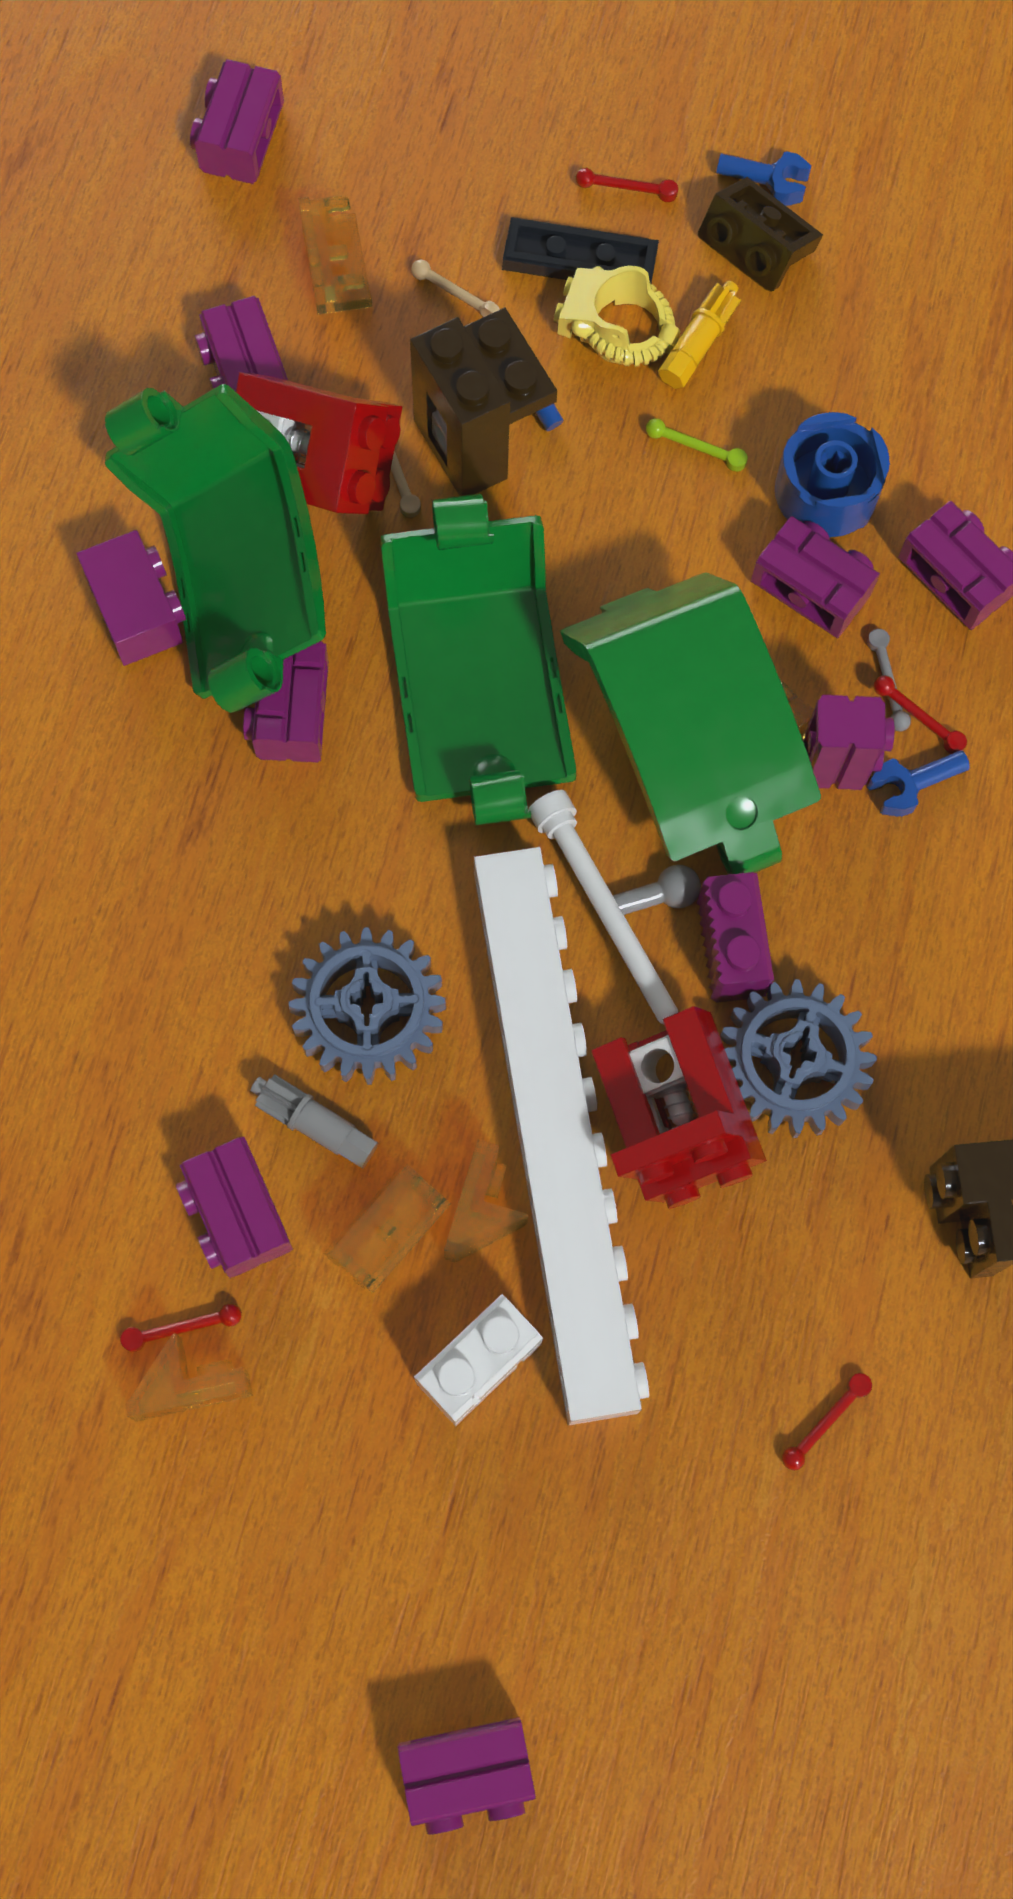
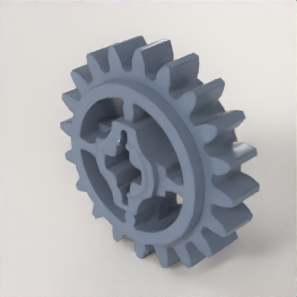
[289,927,446,1085]
[720,979,877,1138]

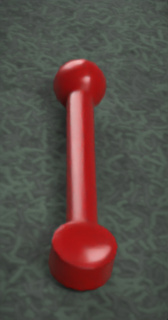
[576,168,679,202]
[873,675,967,754]
[120,1303,242,1352]
[782,1373,872,1471]

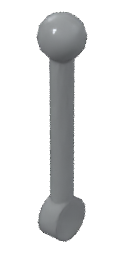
[867,629,911,732]

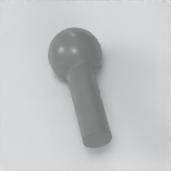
[613,865,701,915]

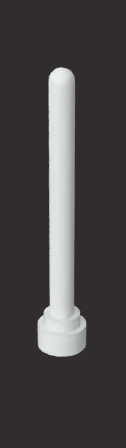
[528,790,678,1024]

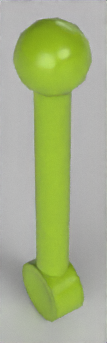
[646,418,748,472]

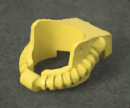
[554,265,681,367]

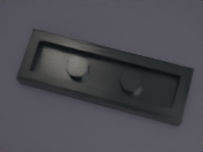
[502,217,659,284]

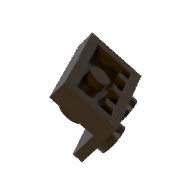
[698,177,823,292]

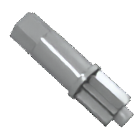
[250,1074,379,1168]

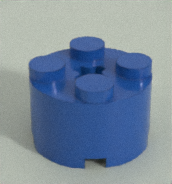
[775,412,890,537]

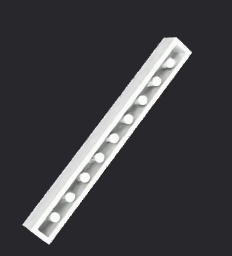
[474,847,649,1426]

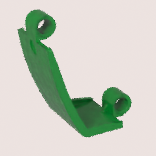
[105,384,326,713]
[380,494,577,826]
[560,573,821,874]

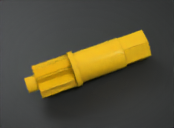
[658,281,741,389]

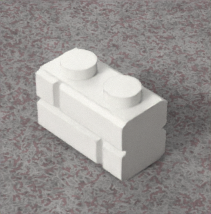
[414,1294,543,1426]

